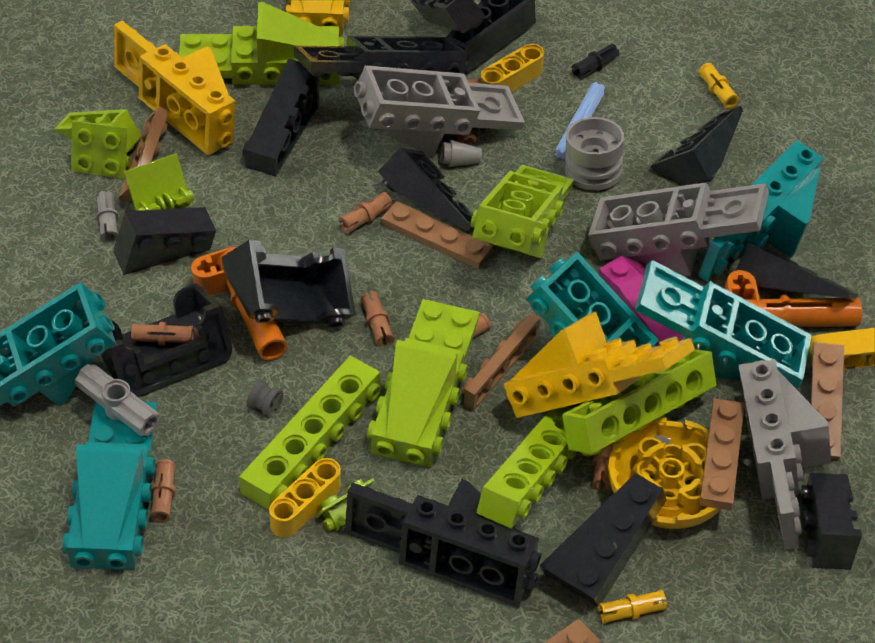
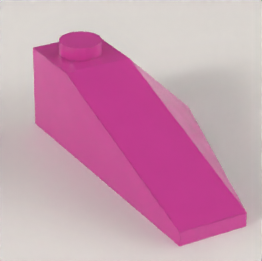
[598,256,683,347]

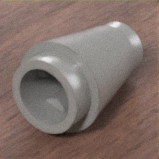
[440,140,482,167]

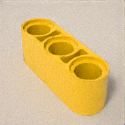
[480,44,544,92]
[807,328,875,370]
[269,458,341,538]

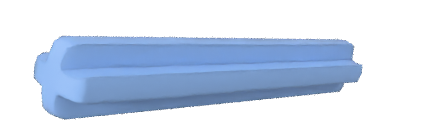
[555,82,605,160]

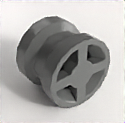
[247,380,284,418]

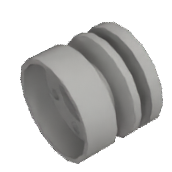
[565,117,624,190]

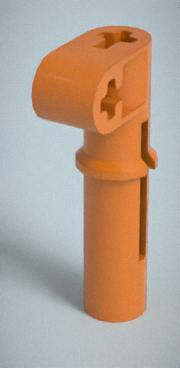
[191,247,287,360]
[724,270,862,327]

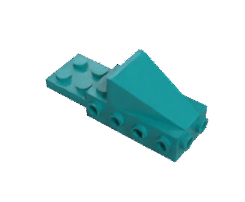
[698,140,824,282]
[525,252,675,417]
[635,260,812,389]
[0,282,116,407]
[62,401,158,570]

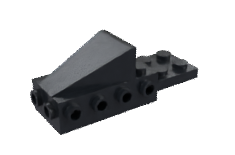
[294,36,468,80]
[345,479,542,607]

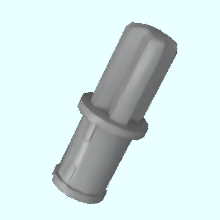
[96,191,119,242]

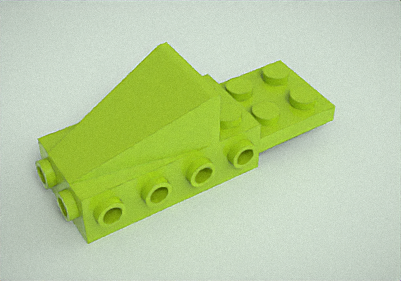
[179,2,344,85]
[471,165,574,259]
[367,299,480,468]

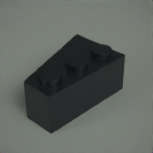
[113,207,217,275]
[801,473,862,570]

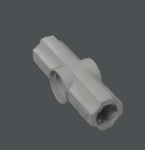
[75,364,160,436]

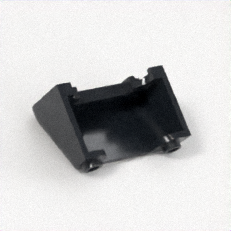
[221,240,356,327]
[100,283,232,397]

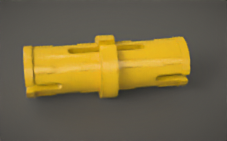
[698,63,739,109]
[598,590,667,624]

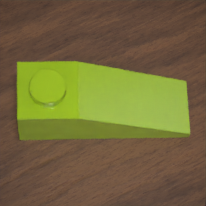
[54,109,142,153]

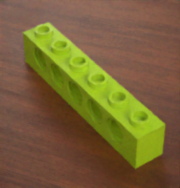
[562,349,717,456]
[239,355,381,510]
[476,406,577,529]

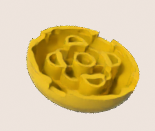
[608,417,721,529]

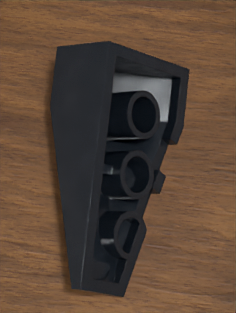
[651,106,743,186]
[378,148,474,232]
[736,243,858,300]

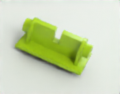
[315,478,377,532]

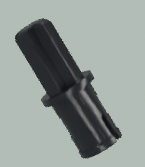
[572,44,620,80]

